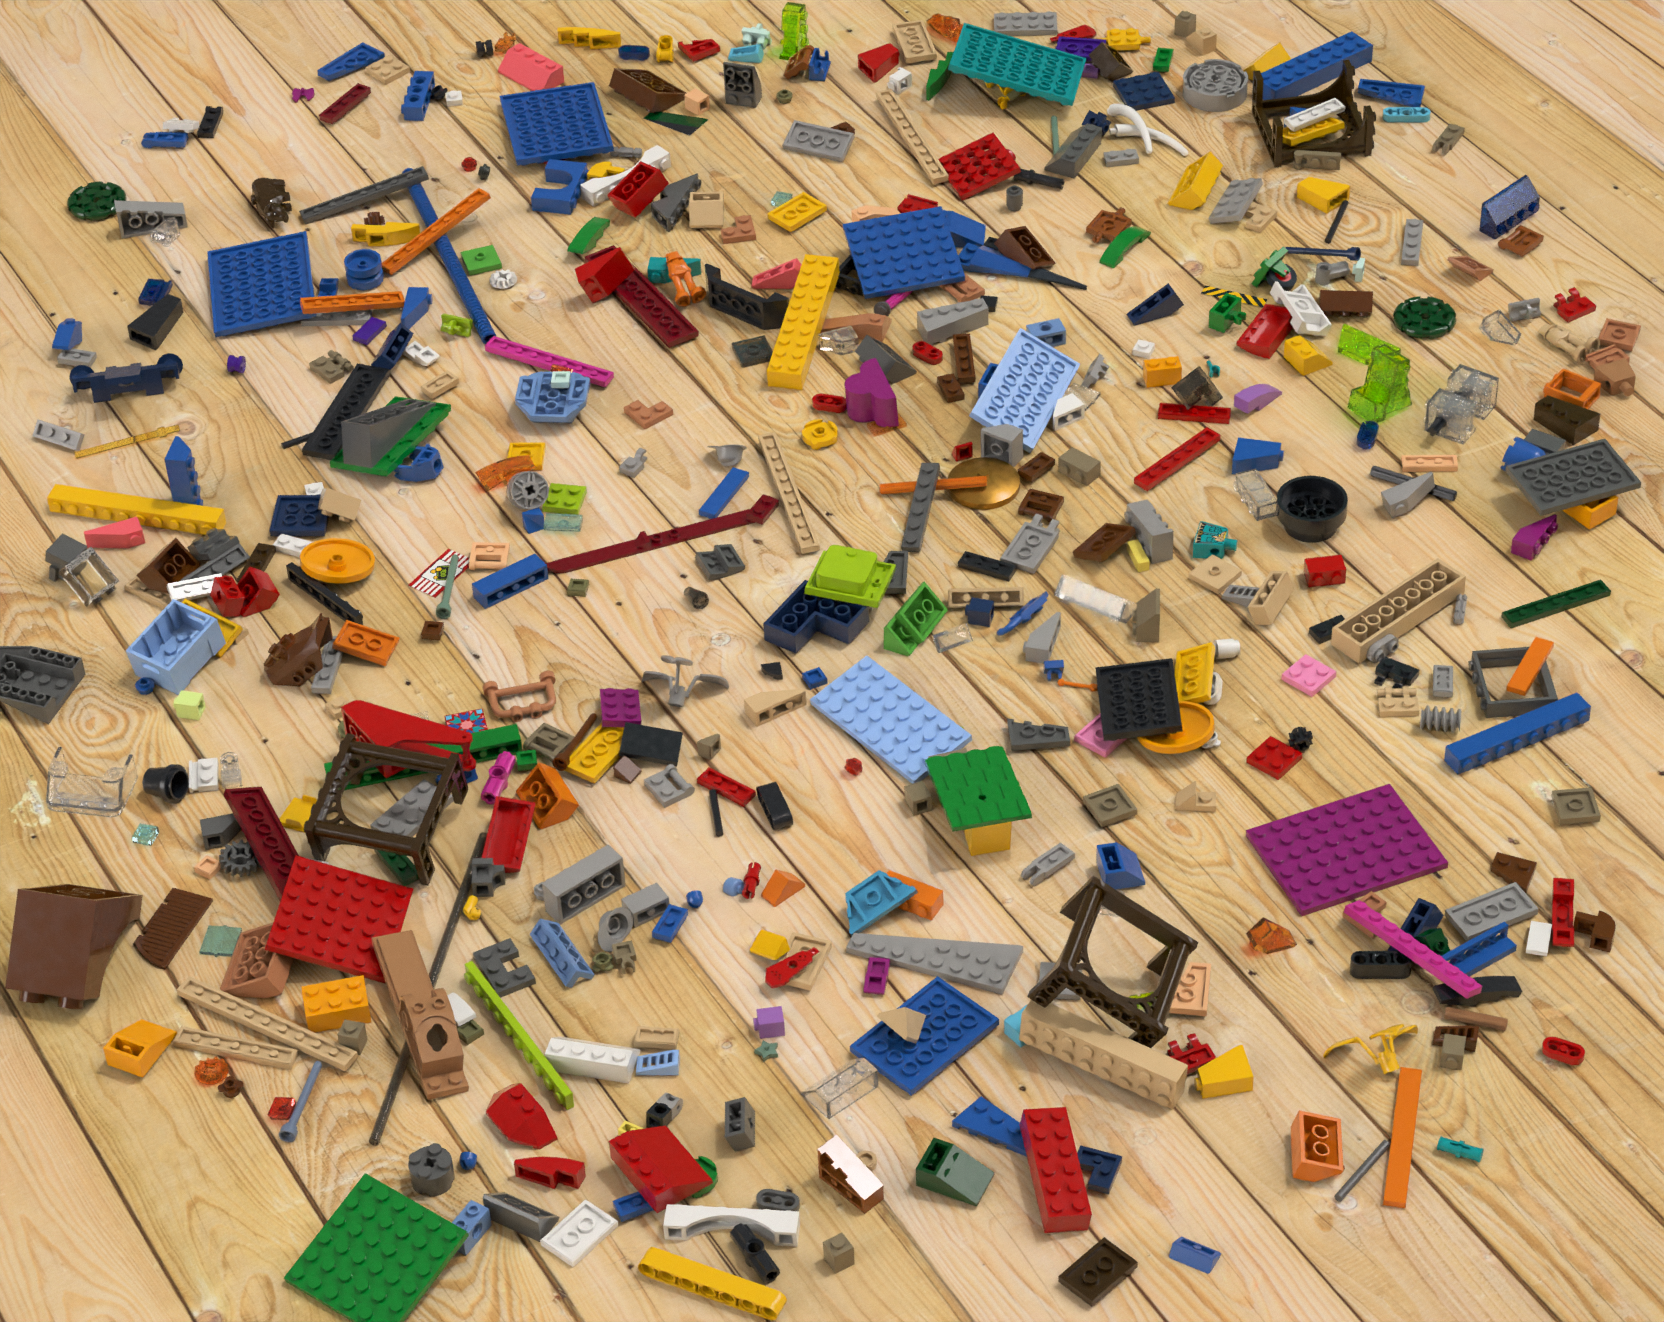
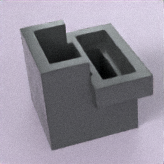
[45,533,87,583]

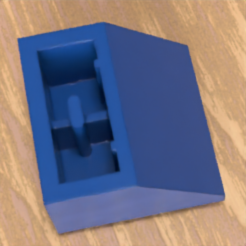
[1096,842,1145,889]

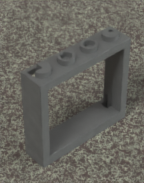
[1468,647,1558,718]

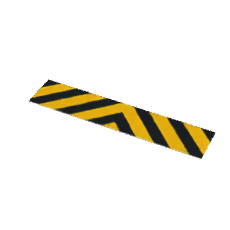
[1201,285,1268,307]

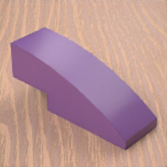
[1234,384,1282,414]

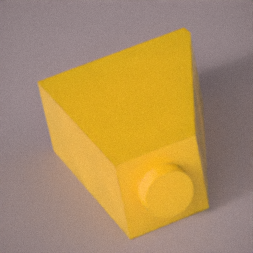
[1297,177,1350,214]
[1194,1045,1254,1099]

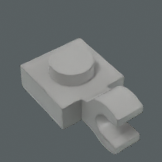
[619,448,647,478]

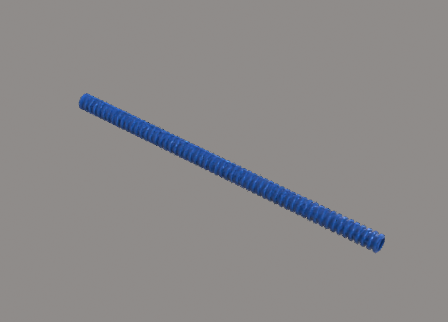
[402,168,496,344]

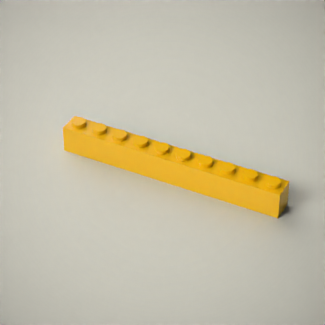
[47,484,226,535]

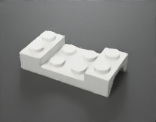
[1270,281,1332,336]

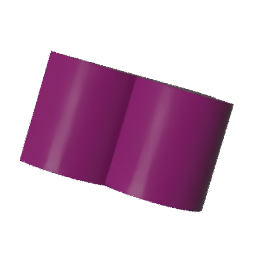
[844,358,899,428]

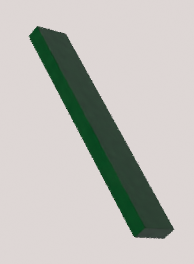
[1501,579,1611,629]

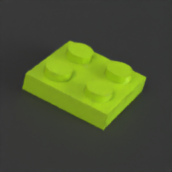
[542,483,587,515]

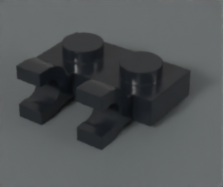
[1374,657,1420,688]

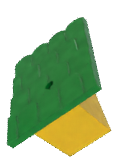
[925,746,1032,856]

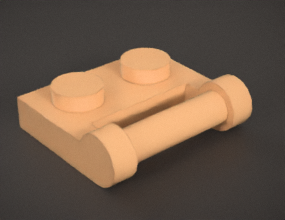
[469,542,510,570]

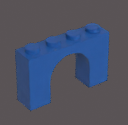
[531,159,589,215]

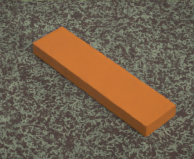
[1506,637,1554,696]

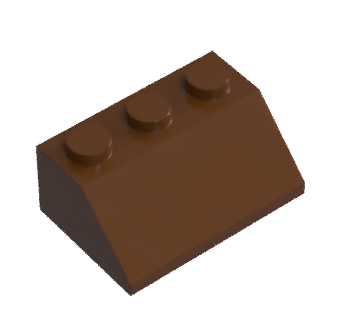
[1319,290,1373,317]
[136,538,201,594]

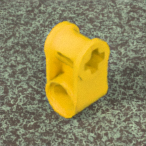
[656,35,674,62]

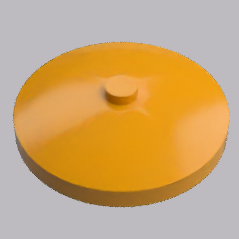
[300,538,375,584]
[1137,701,1215,754]

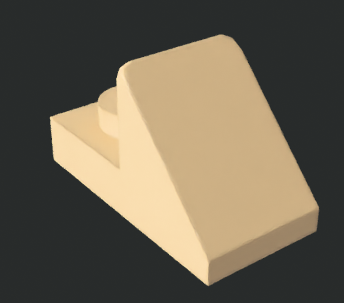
[1175,781,1216,812]

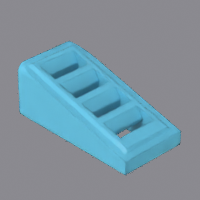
[728,44,764,63]

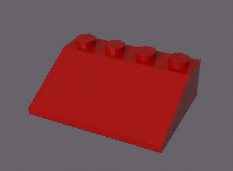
[609,1125,713,1213]

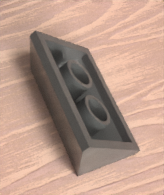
[483,1192,559,1242]

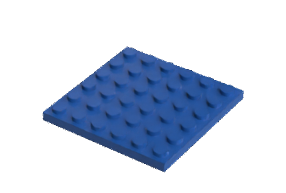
[842,206,965,299]

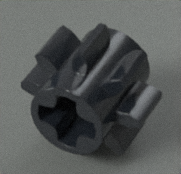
[1288,727,1313,751]

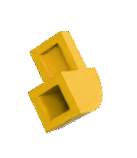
[587,162,625,181]

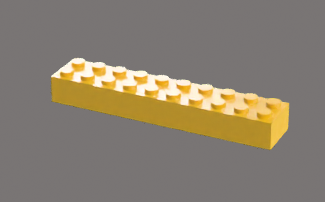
[767,254,840,390]

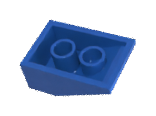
[943,210,986,248]

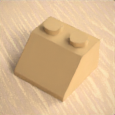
[318,488,361,523]

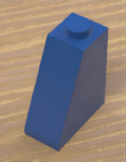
[1232,437,1284,475]

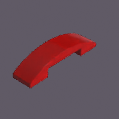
[1552,878,1574,947]

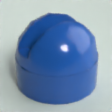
[686,890,703,908]
[459,1152,477,1170]

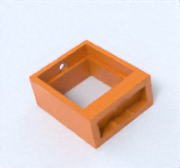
[1543,368,1601,409]

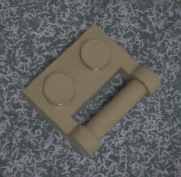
[523,723,574,762]

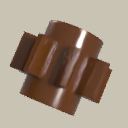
[364,212,385,225]

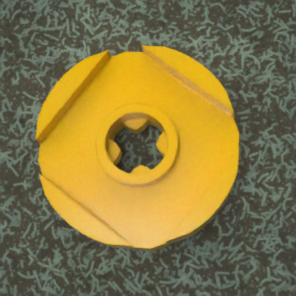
[802,419,838,450]

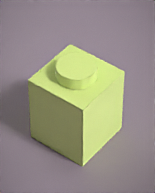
[173,690,206,720]

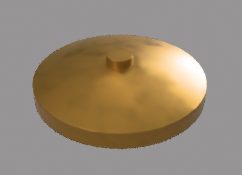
[947,457,1020,510]

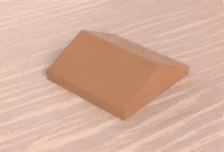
[1447,255,1494,281]

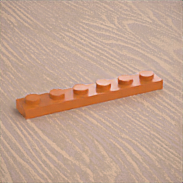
[300,291,405,314]

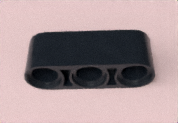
[756,782,793,830]
[1350,951,1412,979]

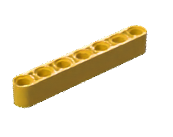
[638,1247,787,1320]

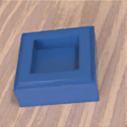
[802,667,828,690]

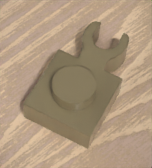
[612,940,637,974]

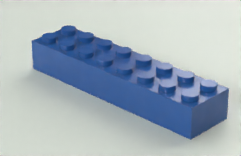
[1261,31,1373,100]

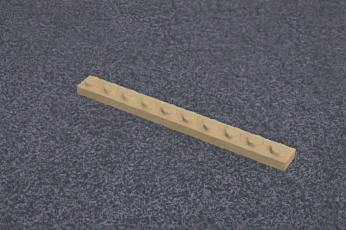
[876,89,949,184]
[758,432,820,554]
[177,976,358,1071]

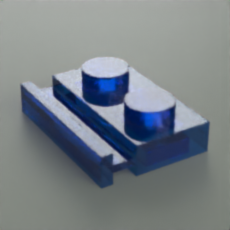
[138,279,173,306]

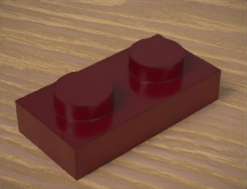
[746,494,779,525]

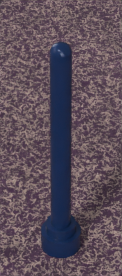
[1285,247,1361,261]

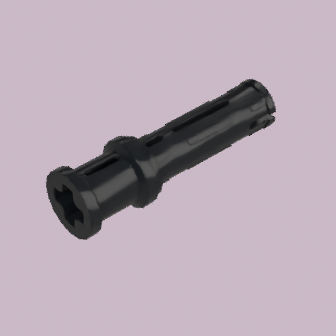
[1014,167,1065,190]

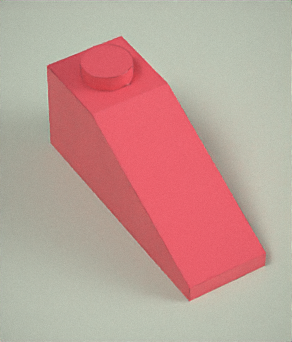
[751,258,801,289]
[84,517,145,548]

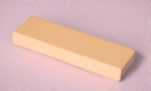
[1401,455,1458,472]

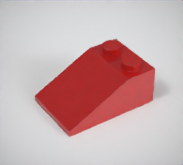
[575,247,635,303]

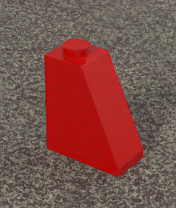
[858,43,900,83]

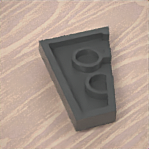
[884,551,909,594]
[1007,718,1070,751]

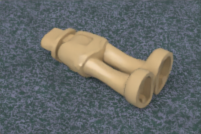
[1538,323,1600,364]

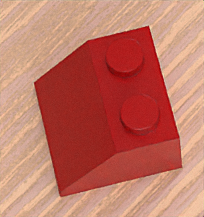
[237,566,280,617]

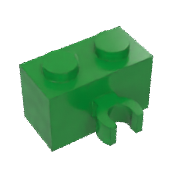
[1209,293,1246,333]

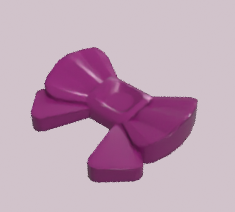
[292,88,315,103]

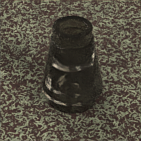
[684,587,709,609]

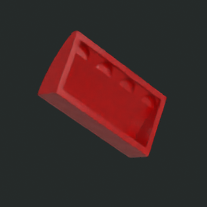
[1236,304,1293,359]
[482,796,536,873]

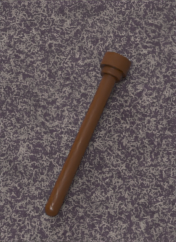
[552,713,597,771]

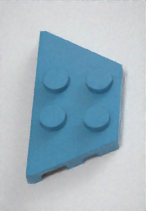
[845,870,918,936]

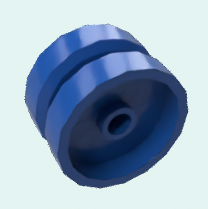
[344,249,384,290]

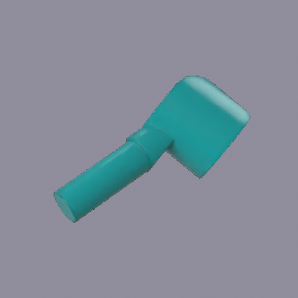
[1206,360,1220,378]

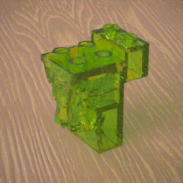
[1347,344,1412,425]

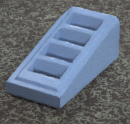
[636,1050,680,1075]

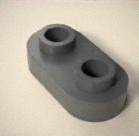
[756,1189,800,1212]

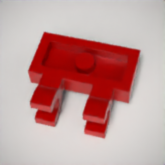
[1553,287,1596,323]
[1167,1033,1217,1075]

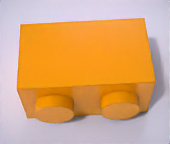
[1143,356,1182,388]

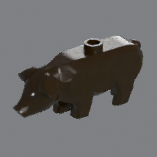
[251,178,292,228]

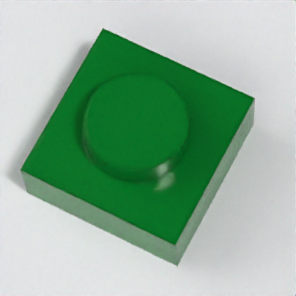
[516,750,537,771]

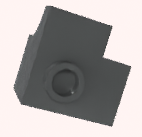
[471,858,506,897]

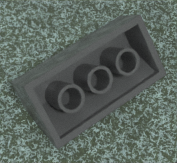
[1044,123,1102,179]

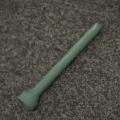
[436,554,459,619]

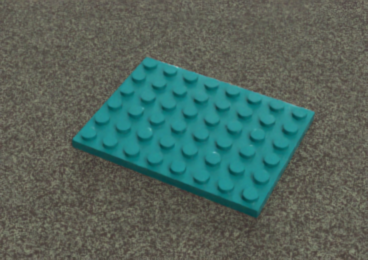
[948,23,1086,106]

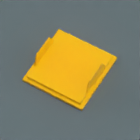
[279,795,317,833]

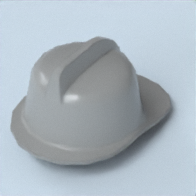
[707,444,747,467]
[598,907,633,952]

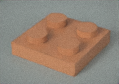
[1598,318,1641,351]

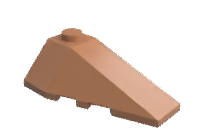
[820,313,892,342]

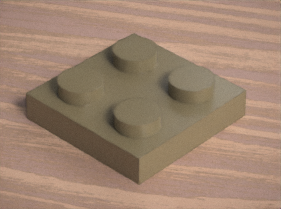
[1083,784,1137,827]
[1551,787,1601,825]

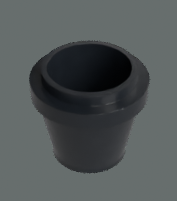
[142,764,189,804]

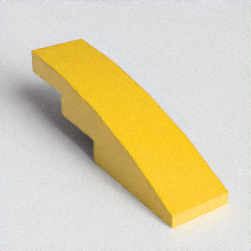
[557,27,622,49]

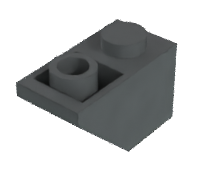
[200,813,242,850]

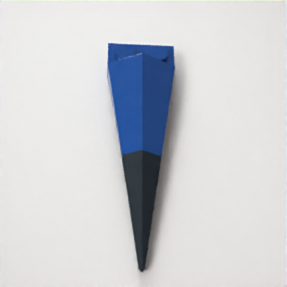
[958,243,1087,290]

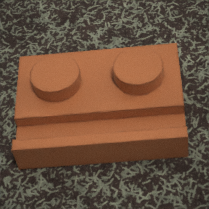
[1585,344,1630,369]

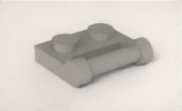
[644,764,695,808]

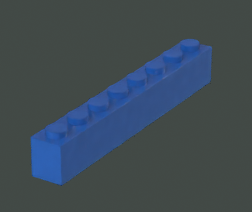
[1444,692,1591,775]

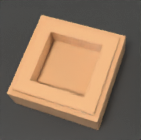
[194,855,221,879]

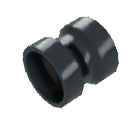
[475,39,494,57]

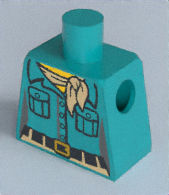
[1193,521,1238,559]

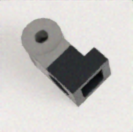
[646,1093,683,1128]

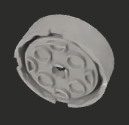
[1183,59,1248,112]

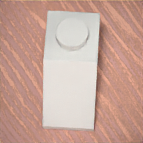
[1053,393,1085,431]

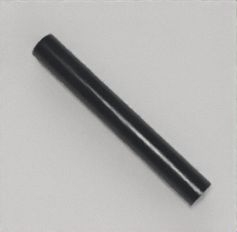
[281,432,313,449]
[709,789,724,837]

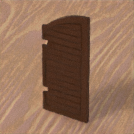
[133,888,213,969]

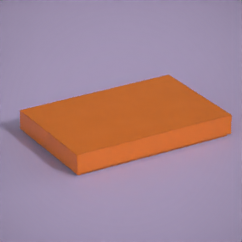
[332,620,399,666]

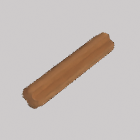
[1444,1007,1508,1031]

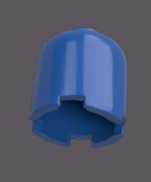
[1501,436,1546,471]

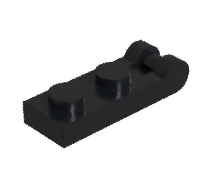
[197,106,223,138]

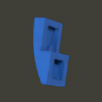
[318,278,339,297]

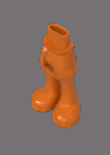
[665,251,707,307]

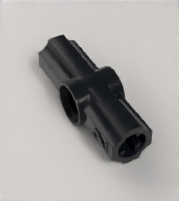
[730,1223,780,1283]

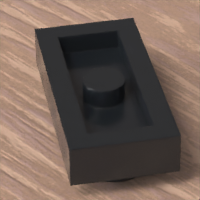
[1309,615,1345,644]

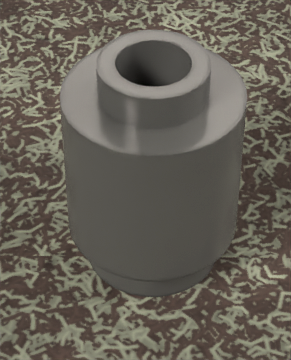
[1006,185,1023,211]

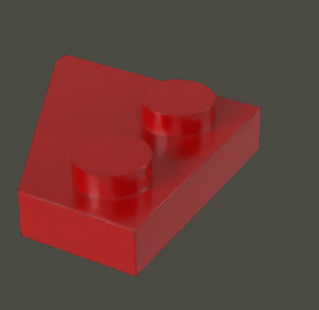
[678,39,720,62]

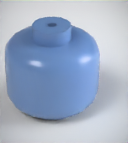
[723,877,744,896]

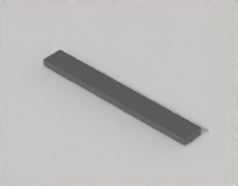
[299,166,429,224]

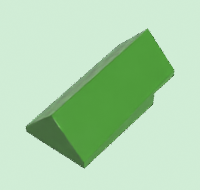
[884,581,948,656]

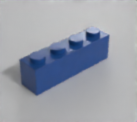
[472,554,549,609]

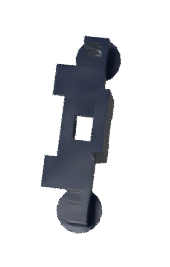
[69,353,183,403]

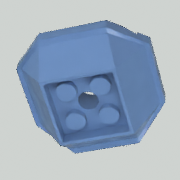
[515,372,591,423]

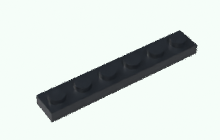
[286,562,363,625]

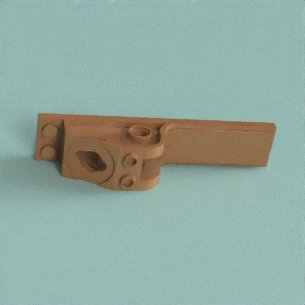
[372,930,469,1100]

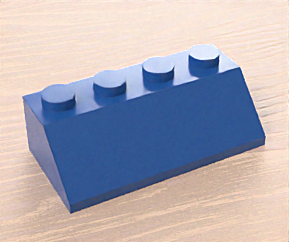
[164,436,203,506]

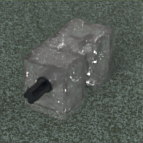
[1423,364,1499,445]

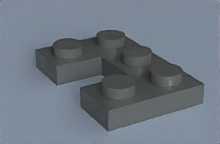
[473,938,536,998]

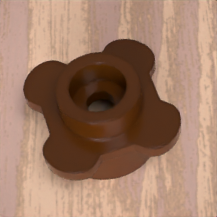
[218,1076,244,1098]

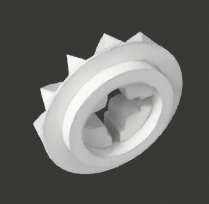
[489,269,517,289]

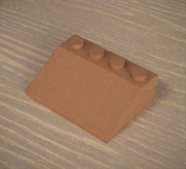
[220,923,295,999]

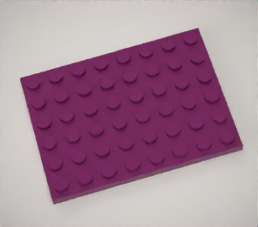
[1246,784,1448,917]

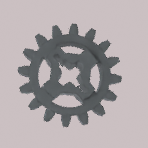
[219,839,261,877]

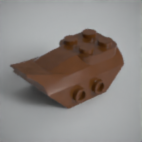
[264,613,333,687]

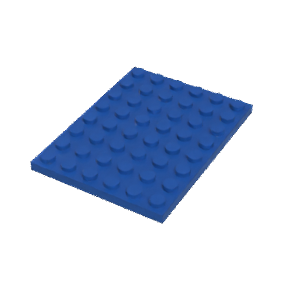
[499,82,614,166]
[207,231,317,337]

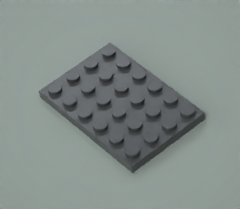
[1505,439,1641,516]

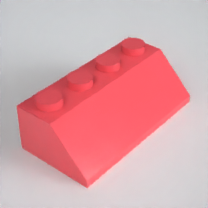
[498,43,564,91]

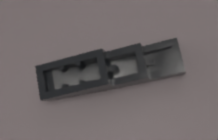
[1432,976,1522,1006]

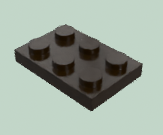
[1058,1237,1138,1307]

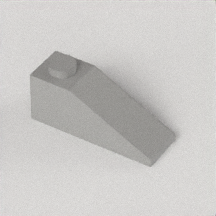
[1381,471,1435,518]
[1023,612,1061,664]

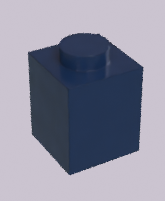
[965,597,994,627]

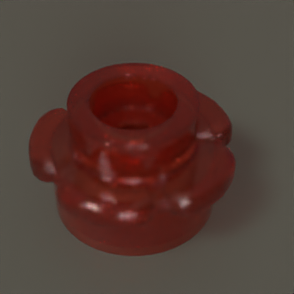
[461,157,477,172]
[844,758,863,776]

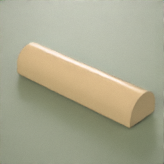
[948,587,1024,608]

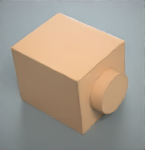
[684,88,710,116]

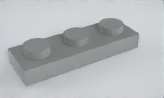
[33,419,85,451]

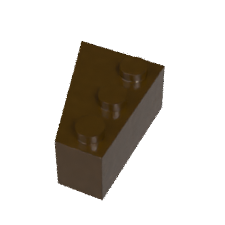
[1533,396,1600,446]

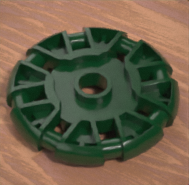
[67,181,127,221]
[1393,296,1457,339]

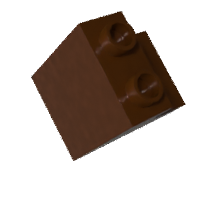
[5,884,143,1009]

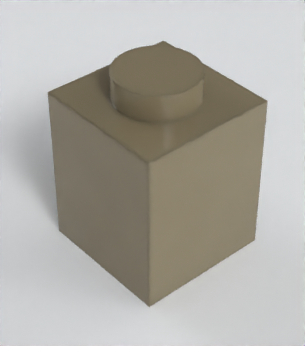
[1174,11,1196,38]
[904,781,932,816]
[337,1020,368,1055]
[1440,1034,1466,1070]
[823,1233,855,1274]

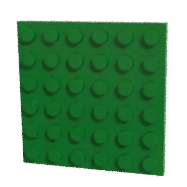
[284,1173,469,1322]

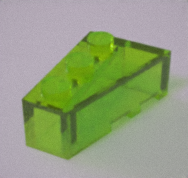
[779,2,809,60]

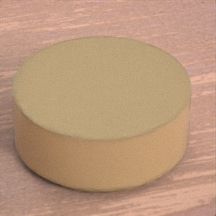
[856,1151,877,1171]

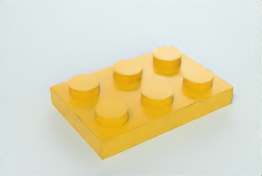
[767,192,827,232]

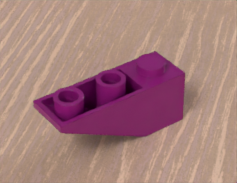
[1511,514,1558,560]

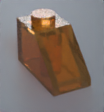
[1246,917,1297,954]

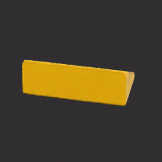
[750,930,790,961]

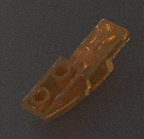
[926,13,964,43]

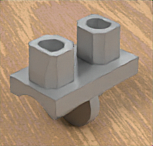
[1508,298,1541,321]

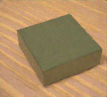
[567,578,589,597]
[457,1019,484,1045]

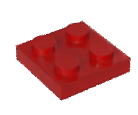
[1246,736,1302,780]

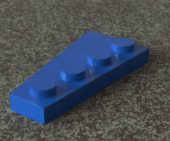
[317,42,385,81]
[1358,79,1425,107]
[952,1096,1027,1157]

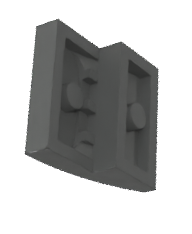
[695,544,745,580]

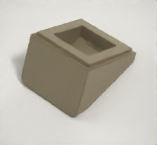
[697,733,721,760]

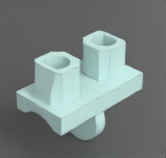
[742,23,772,49]

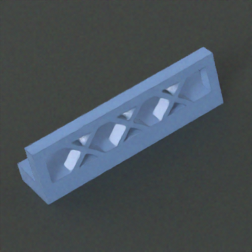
[530,919,595,988]

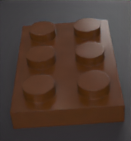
[1073,523,1136,562]

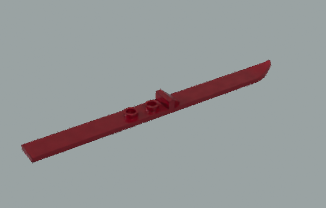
[545,509,756,574]

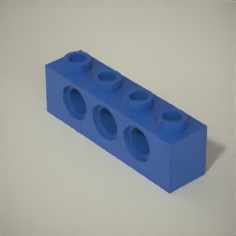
[401,71,435,121]

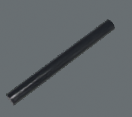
[1325,200,1349,244]

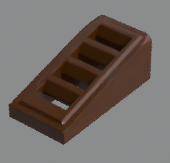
[1433,1026,1479,1052]

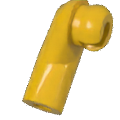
[463,895,481,921]

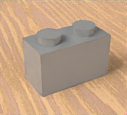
[621,883,670,928]

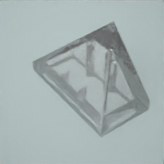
[932,623,973,653]

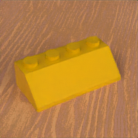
[1167,152,1223,210]

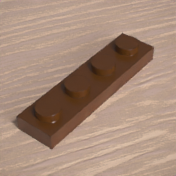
[953,333,976,383]

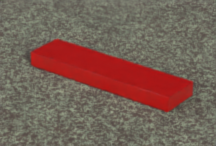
[1158,403,1231,424]

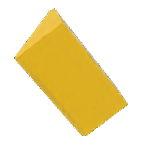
[1243,42,1291,80]

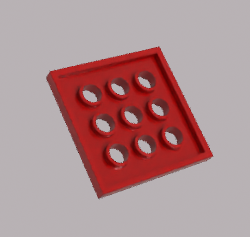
[938,132,1021,201]

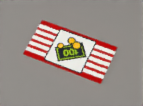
[409,549,470,598]

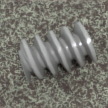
[1420,705,1462,733]

